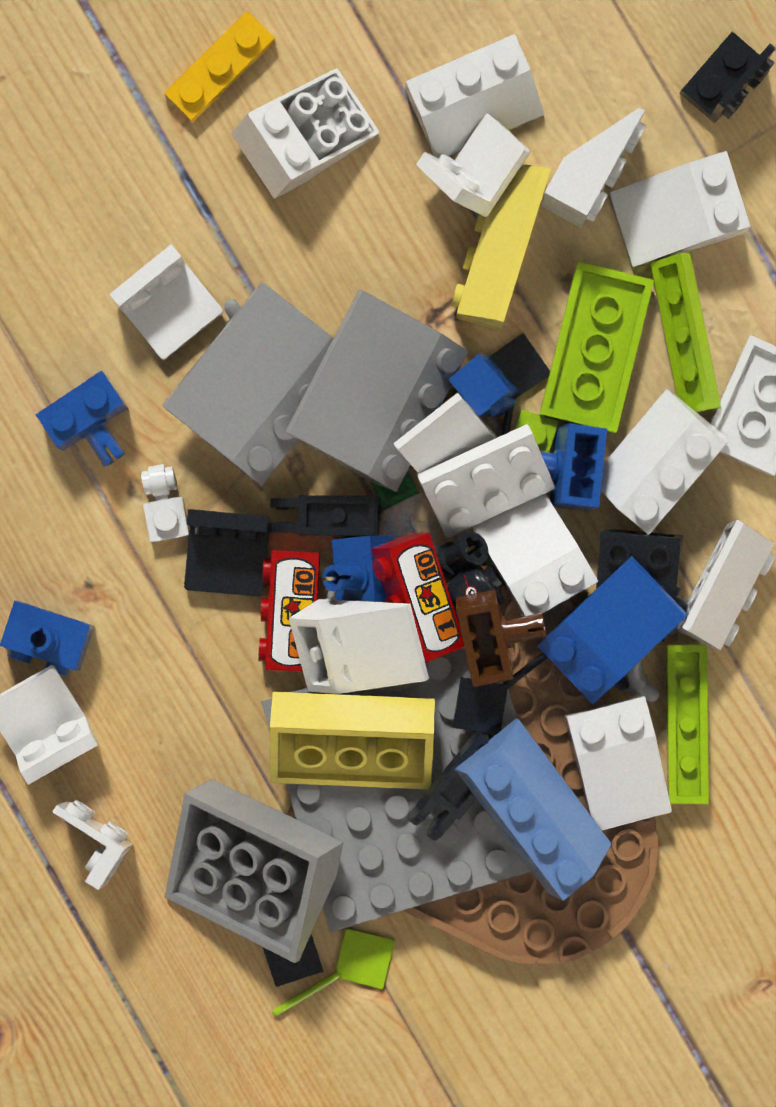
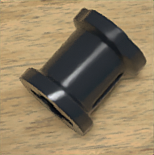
[437,531,488,577]

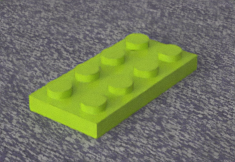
[539,261,654,434]

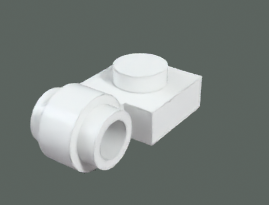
[141,464,189,543]

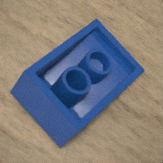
[537,556,688,704]

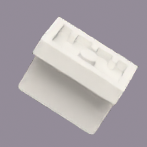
[416,114,530,217]
[109,244,223,360]
[0,665,98,785]
[53,800,133,890]

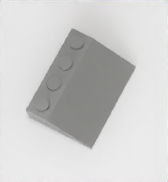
[161,282,334,486]
[285,290,469,492]
[165,779,344,963]

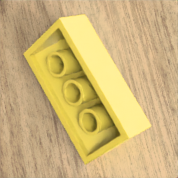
[451,164,551,332]
[270,692,435,789]

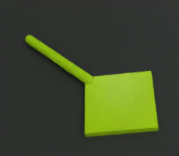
[272,928,395,1016]

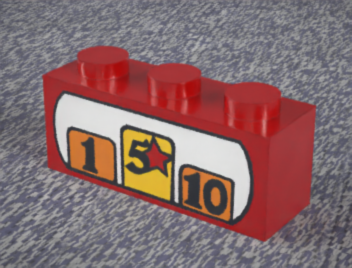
[371,532,464,663]
[258,550,320,672]

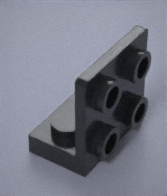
[680,31,776,123]
[184,509,270,597]
[596,528,683,602]

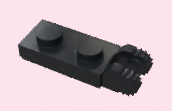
[270,495,380,536]
[408,730,490,841]

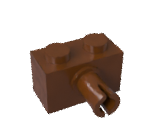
[456,589,547,687]

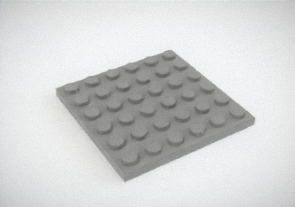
[261,647,532,932]

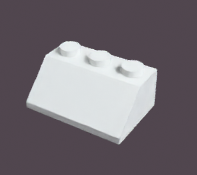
[405,34,545,158]
[601,388,728,535]
[677,520,776,650]

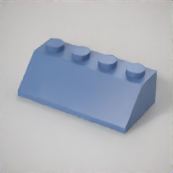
[455,718,611,901]

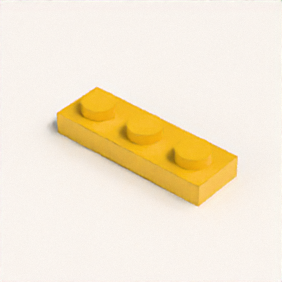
[164,10,276,123]

